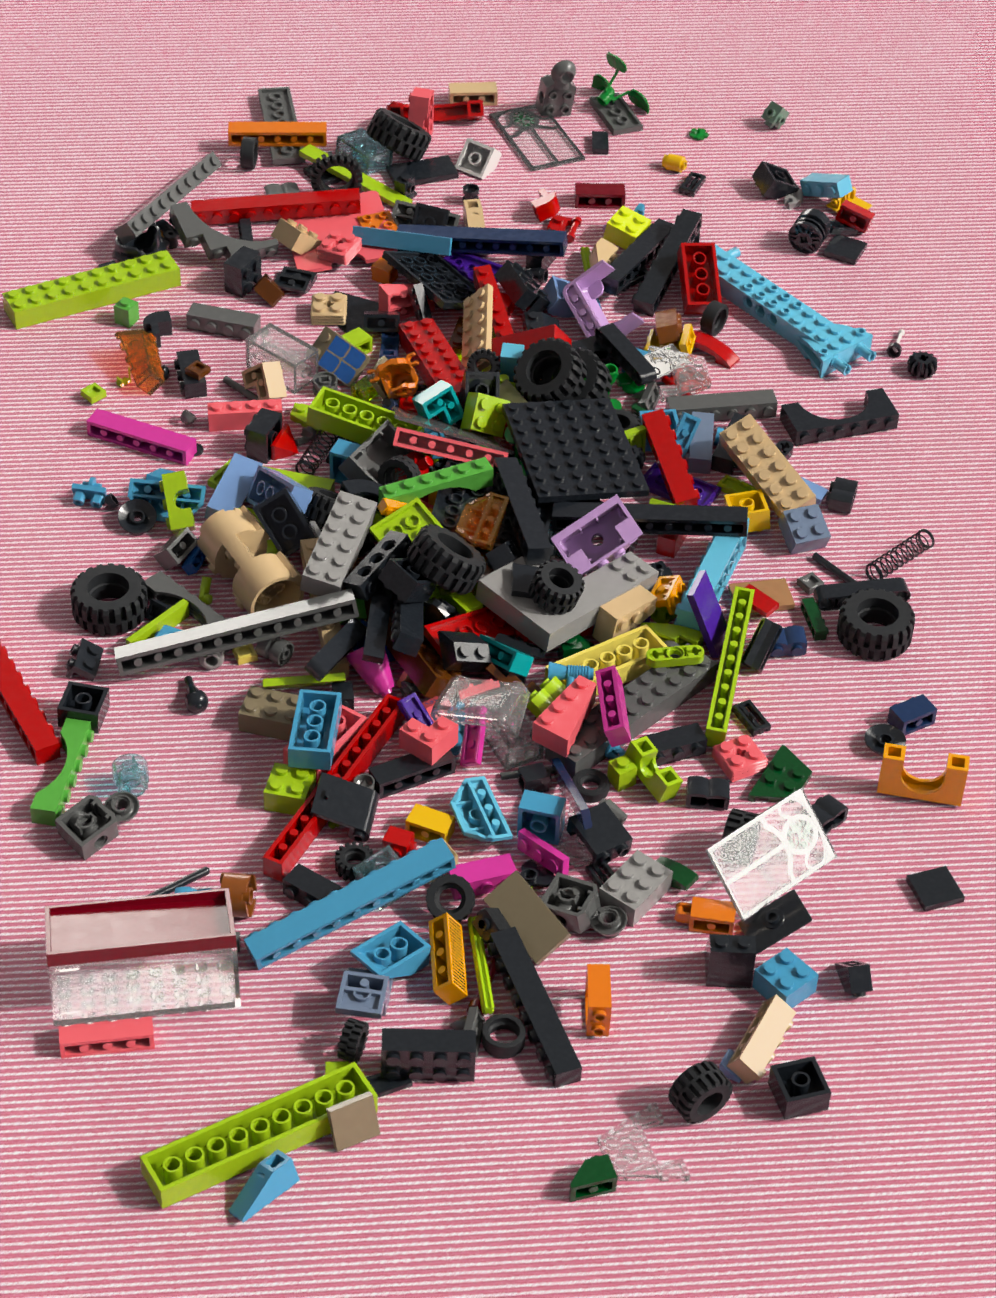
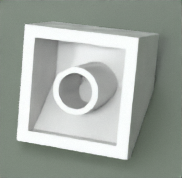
[455,138,502,180]

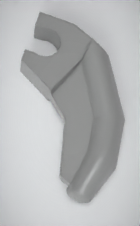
[783,185,803,210]

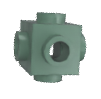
[761,101,790,129]

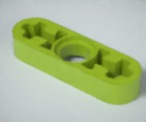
[646,645,704,668]

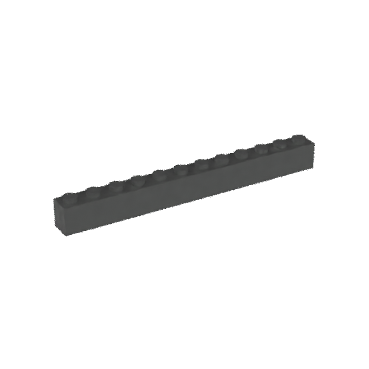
[114,588,359,677]

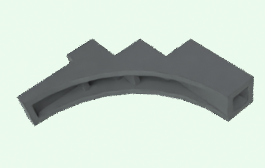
[169,201,279,260]

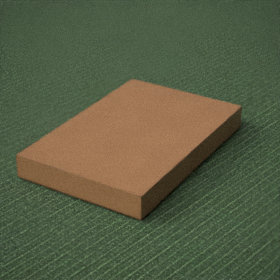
[728,578,795,614]

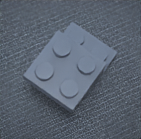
[335,968,394,1019]

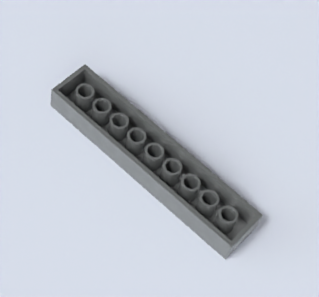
[545,643,718,779]

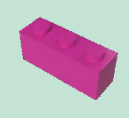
[447,853,517,900]

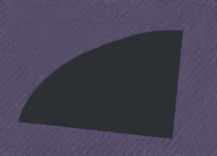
[333,290,379,333]

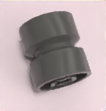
[256,637,294,666]

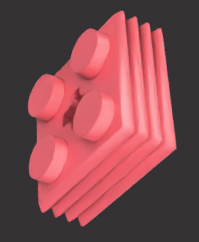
[316,230,363,266]
[712,734,768,782]

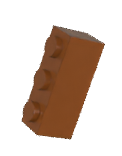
[655,308,683,345]

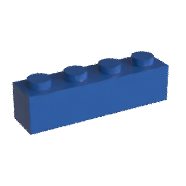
[181,536,206,576]

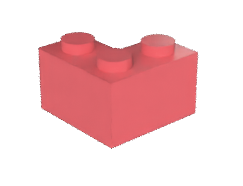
[399,716,459,766]

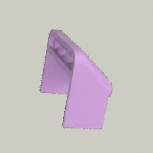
[563,259,644,338]

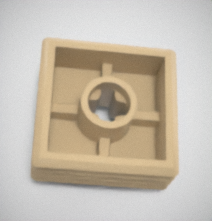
[310,293,347,325]

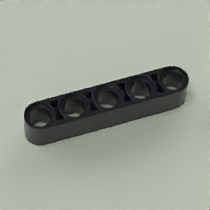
[595,323,657,386]
[813,577,911,611]
[304,618,367,682]

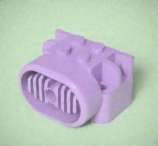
[550,494,643,576]

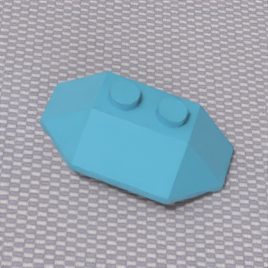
[450,776,513,842]

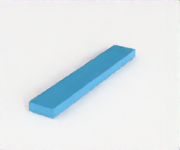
[352,226,452,256]

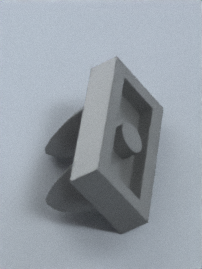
[630,381,661,411]
[450,1006,486,1057]

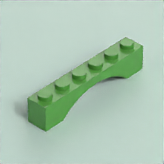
[379,457,493,503]
[30,718,94,826]

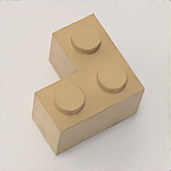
[242,361,287,400]

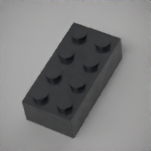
[381,1028,476,1082]

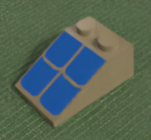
[306,326,371,388]

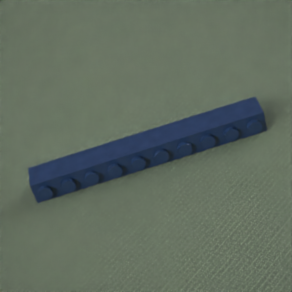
[397,224,568,257]

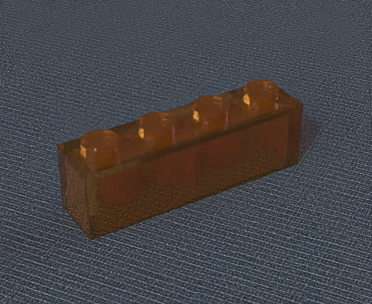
[115,329,165,396]

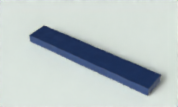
[551,758,592,829]

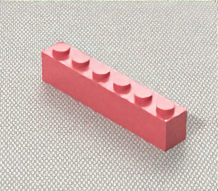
[393,427,509,467]

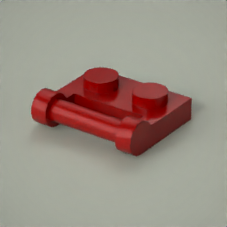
[546,215,582,243]

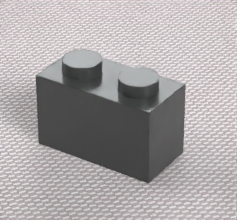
[153,527,198,571]

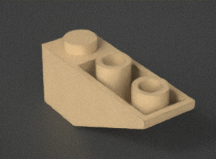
[463,199,485,228]
[589,237,619,268]

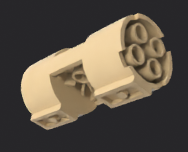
[197,505,304,614]

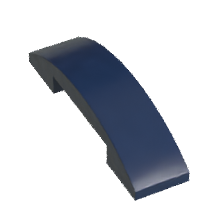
[379,332,399,360]

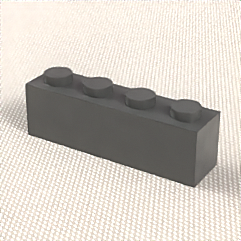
[186,302,261,341]

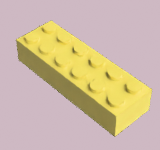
[544,624,668,696]

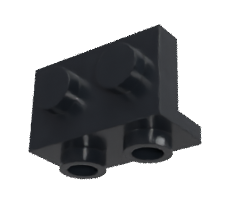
[65,638,104,681]

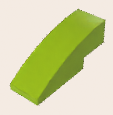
[640,623,704,647]

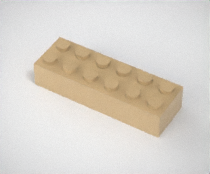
[719,414,816,518]

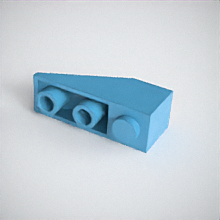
[228,1149,300,1223]

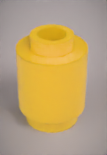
[662,154,687,173]

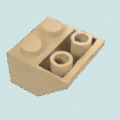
[271,218,322,255]

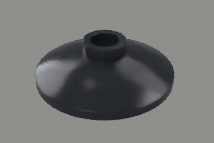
[118,499,157,534]
[864,724,906,755]

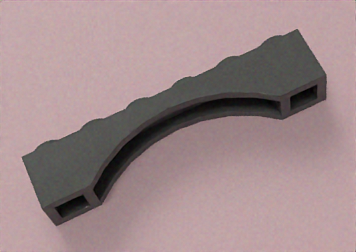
[145,571,232,654]

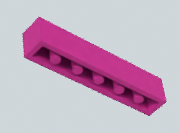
[86,408,197,466]

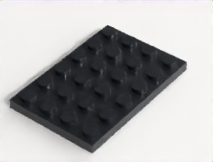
[382,251,477,310]

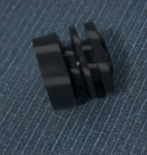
[788,209,831,254]

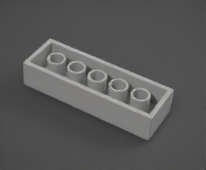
[300,490,377,596]

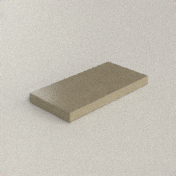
[483,870,572,965]

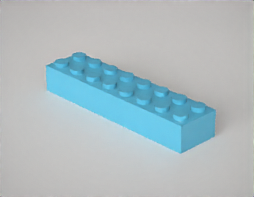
[674,518,750,632]

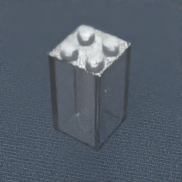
[245,323,319,394]

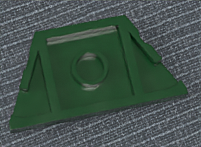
[748,744,812,804]

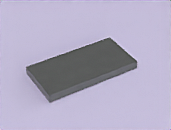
[589,93,643,136]

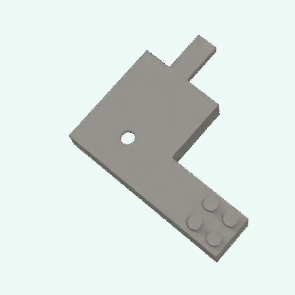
[475,551,659,652]

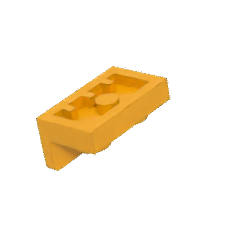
[651,575,686,615]

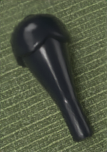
[184,676,209,714]

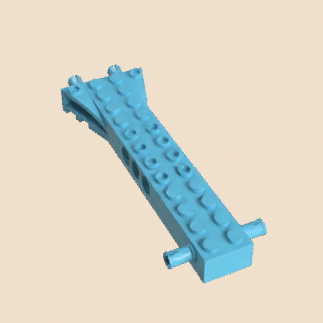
[715,244,876,378]

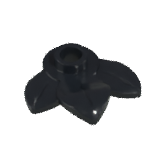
[521,859,555,888]

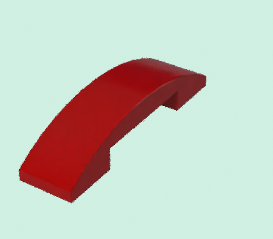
[694,331,740,369]

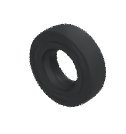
[572,769,610,803]

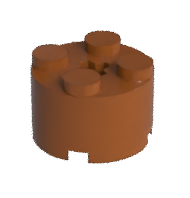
[217,872,257,918]

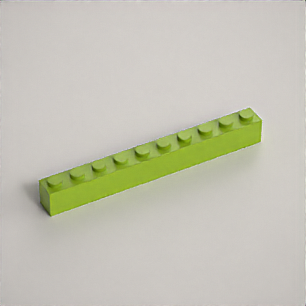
[705,586,755,747]

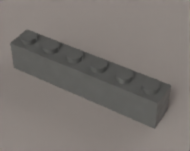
[665,389,778,422]

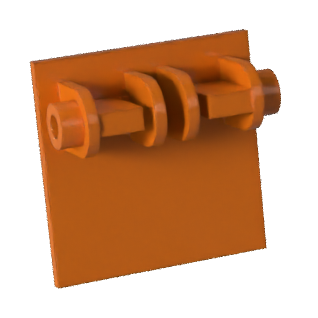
[357,211,398,231]

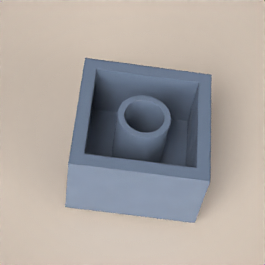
[778,504,831,555]

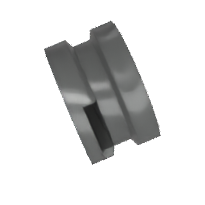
[312,371,338,395]

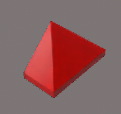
[271,423,299,460]

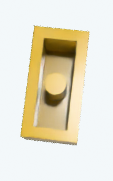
[405,803,455,843]

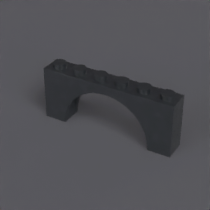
[780,388,899,446]

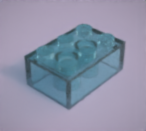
[336,128,393,175]

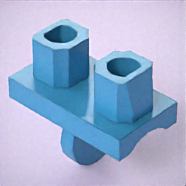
[71,477,107,509]

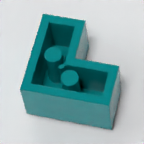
[412,380,464,425]

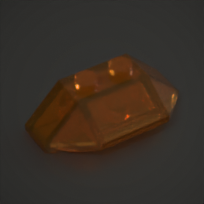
[455,492,509,551]

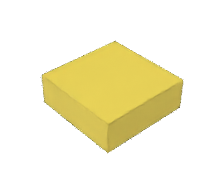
[232,644,258,665]

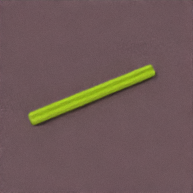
[468,916,494,1015]

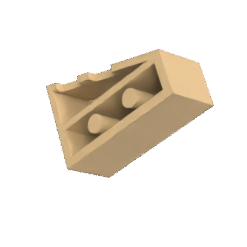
[592,585,657,643]

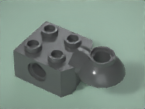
[535,60,576,116]
[55,791,140,860]
[541,872,628,938]

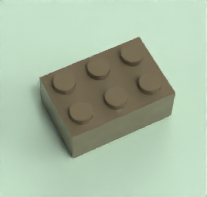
[238,685,298,741]

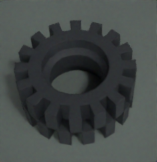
[467,348,500,372]
[335,841,374,882]
[337,1018,369,1063]

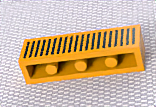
[428,912,468,1005]

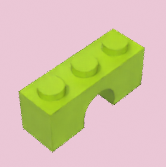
[159,470,196,534]
[624,736,683,803]

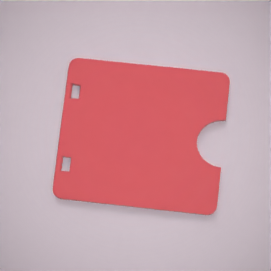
[284,191,398,272]

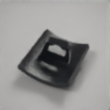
[738,890,812,954]

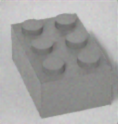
[599,850,673,927]

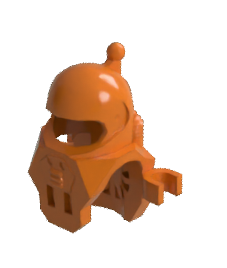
[367,352,419,399]

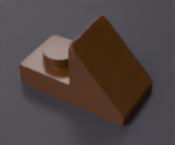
[254,273,285,307]

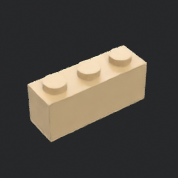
[448,82,498,106]

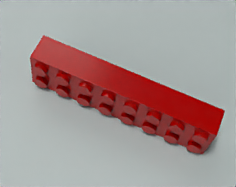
[399,318,467,398]

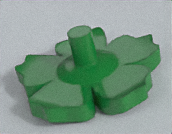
[689,128,709,140]

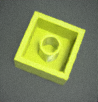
[603,206,652,250]

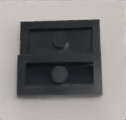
[274,266,317,294]

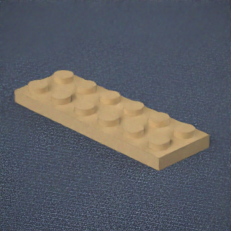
[462,284,493,371]

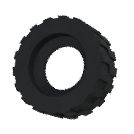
[377,455,421,486]
[426,874,475,923]

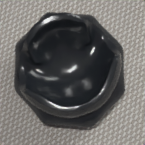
[112,224,170,262]

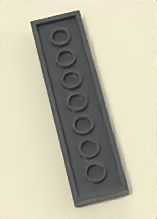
[258,87,306,165]

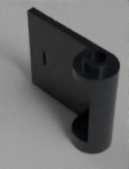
[310,772,380,843]

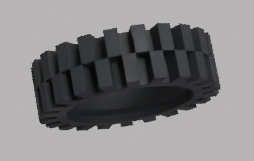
[310,151,363,191]

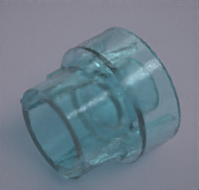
[111,754,149,797]

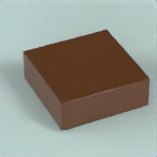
[185,360,211,381]

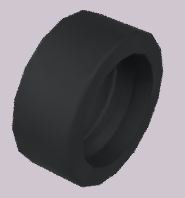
[240,136,258,169]
[700,300,729,336]
[482,1014,526,1059]

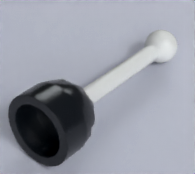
[887,329,905,358]

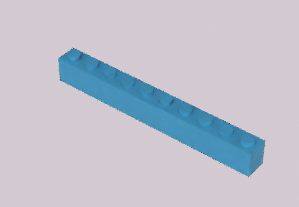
[244,837,456,970]

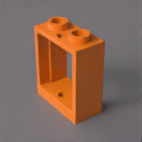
[585,964,612,1037]

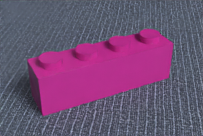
[595,665,631,747]

